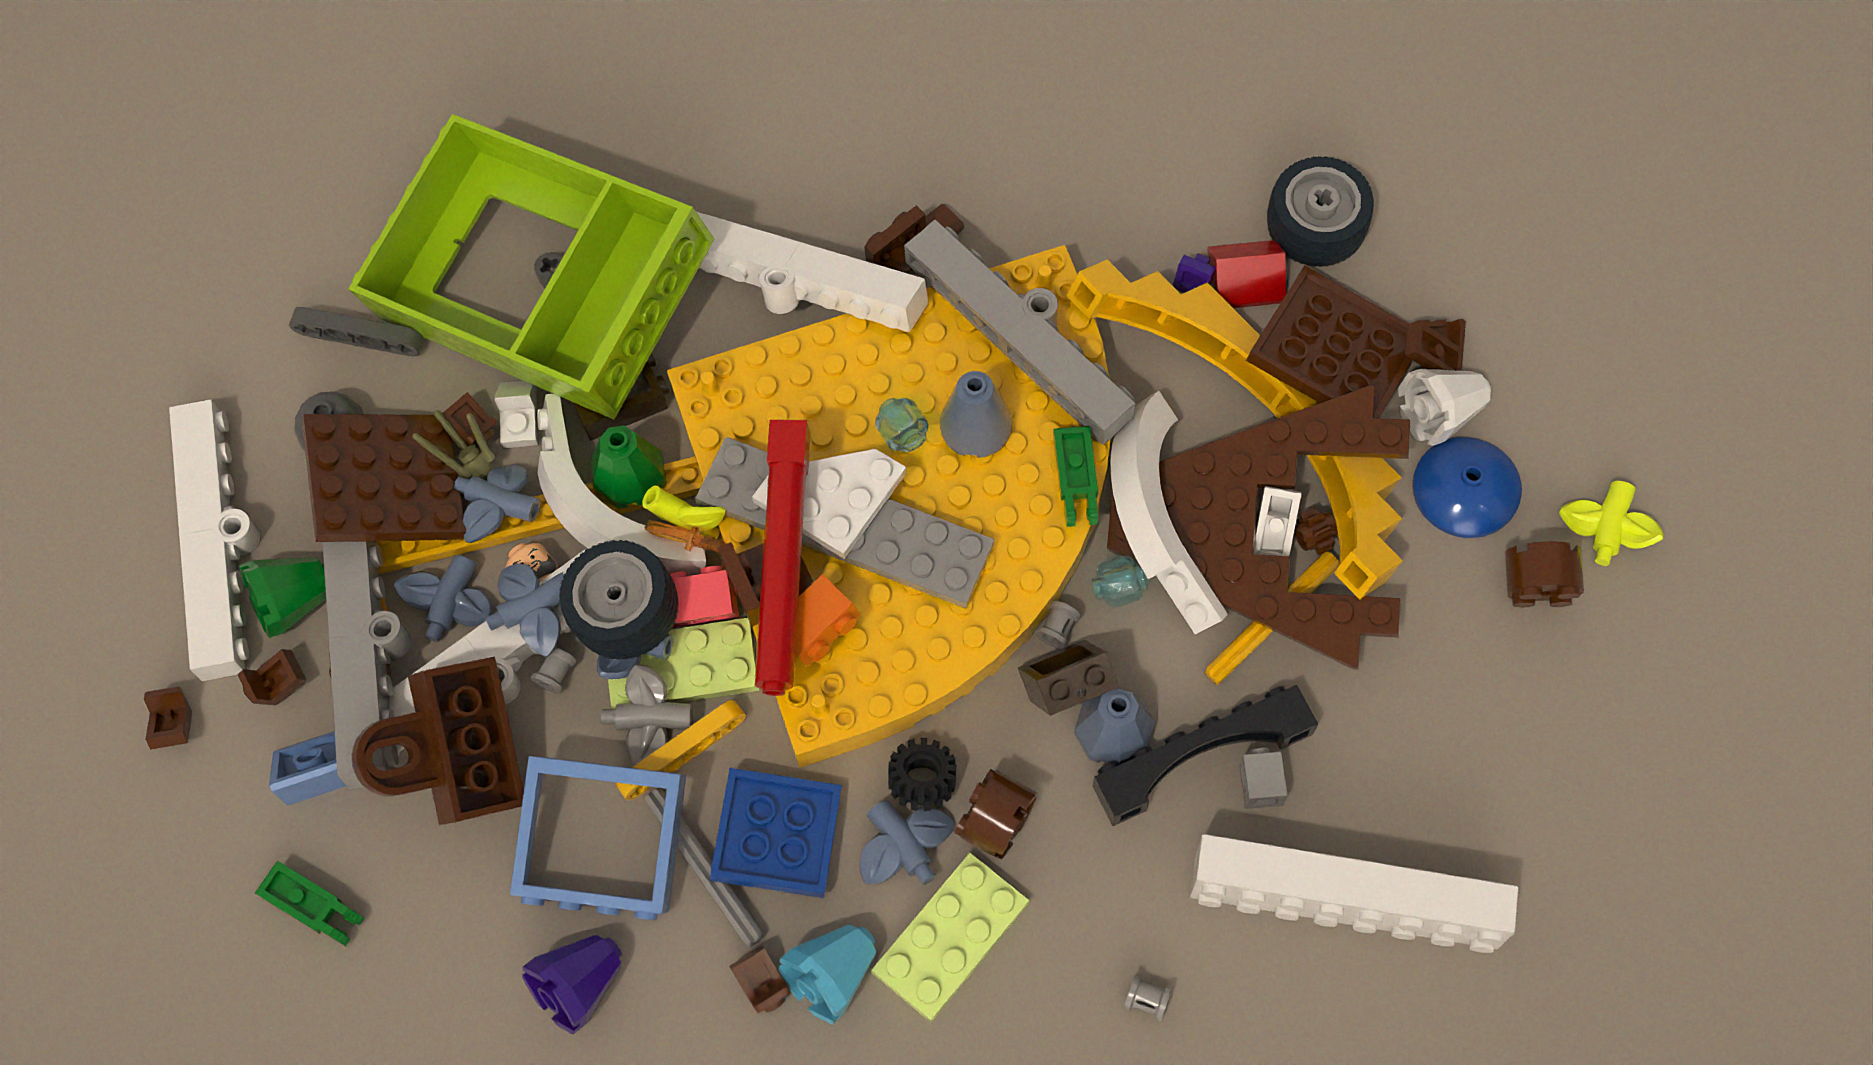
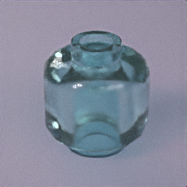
[875,398,929,452]
[1092,555,1148,608]

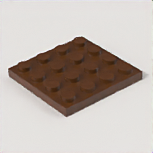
[1246,265,1412,418]
[302,414,466,542]

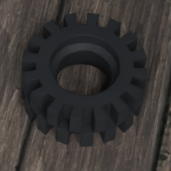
[888,738,957,811]

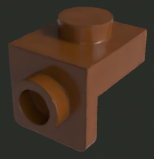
[442,392,498,446]
[237,649,307,705]
[144,687,192,750]
[729,946,791,1013]

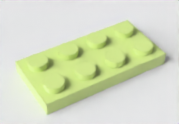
[608,618,760,709]
[871,853,1029,1023]

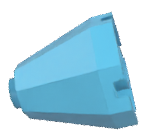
[778,924,876,1025]

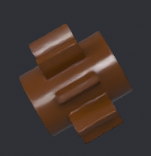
[1294,507,1338,555]

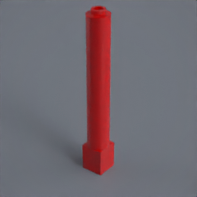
[754,419,811,696]

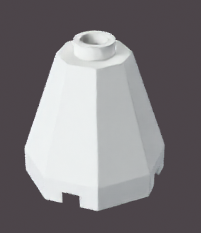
[1398,369,1491,446]

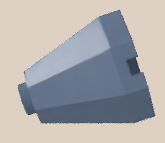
[1074,688,1155,765]

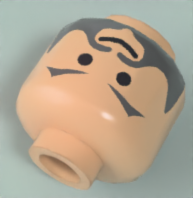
[505,543,559,581]

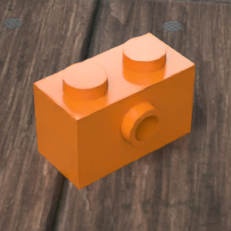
[795,574,861,667]

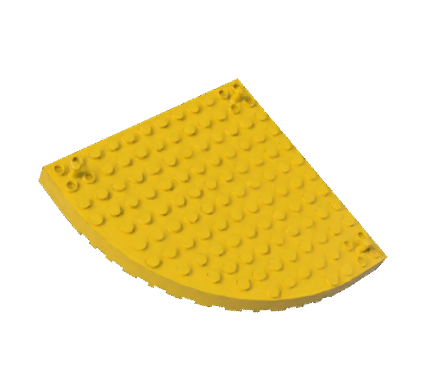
[667,245,1111,768]

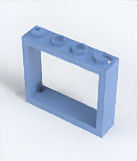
[510,756,686,920]

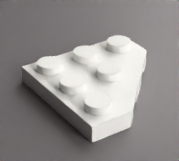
[752,449,907,559]

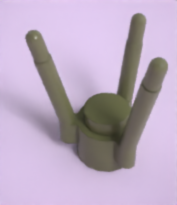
[412,410,496,479]

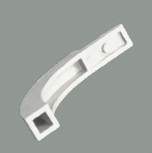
[1110,391,1228,634]
[537,394,706,576]

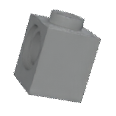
[1239,748,1288,809]

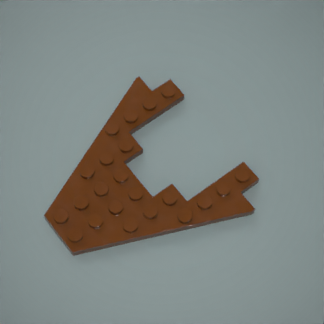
[1107,386,1410,670]

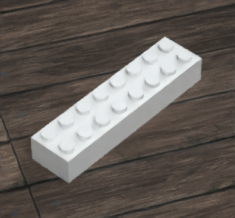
[1190,834,1518,953]

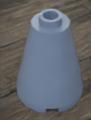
[940,371,1012,458]

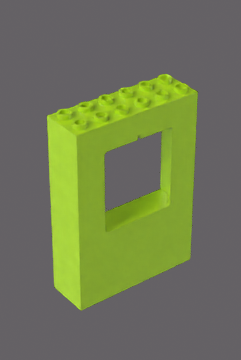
[348,114,715,420]

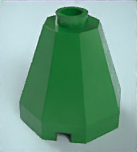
[591,425,666,509]
[239,557,326,639]

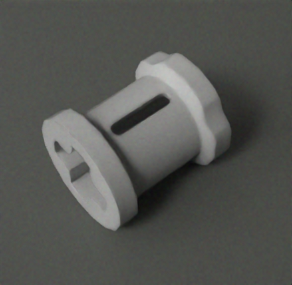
[1036,601,1081,649]
[530,647,577,694]
[1124,975,1172,1021]

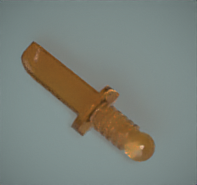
[645,520,726,553]

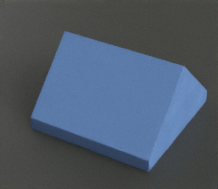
[269,731,346,806]

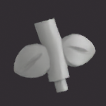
[601,665,693,766]

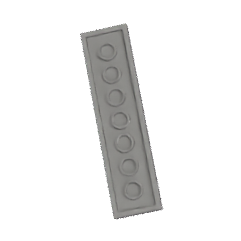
[695,437,994,608]

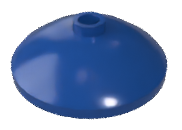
[1412,437,1522,538]

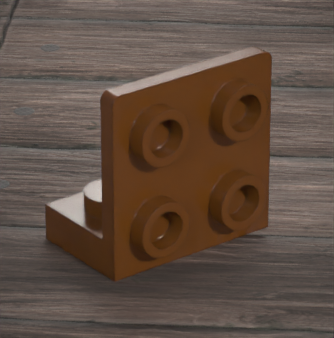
[718,542,813,627]

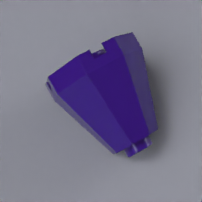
[522,935,622,1035]

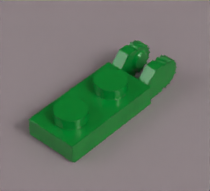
[1053,426,1098,527]
[255,861,365,947]

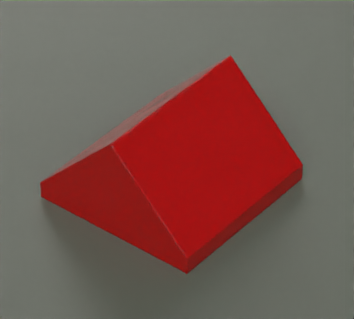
[1207,240,1286,308]

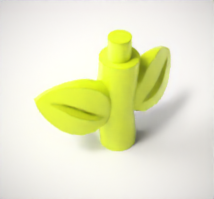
[1559,481,1664,566]
[642,486,726,541]

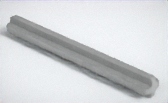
[645,788,764,948]

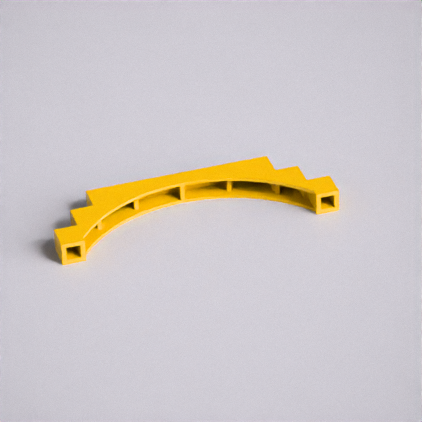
[1066,259,1403,600]

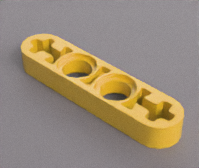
[615,700,746,801]

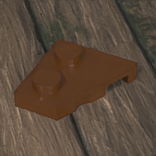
[1405,319,1466,371]

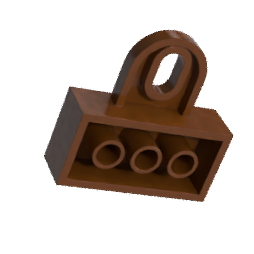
[352,657,524,825]

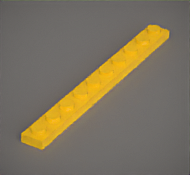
[376,456,703,575]

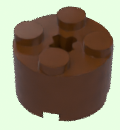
[1505,541,1584,608]
[954,769,1038,860]

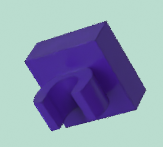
[1172,253,1216,293]

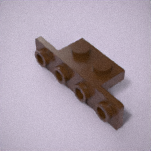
[865,204,964,274]

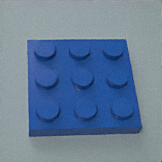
[710,768,842,898]

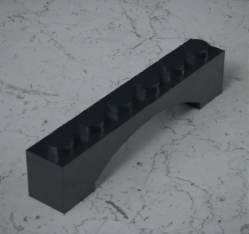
[1093,685,1318,826]

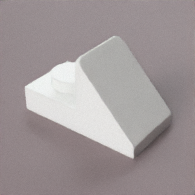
[494,381,538,449]
[1254,486,1301,556]

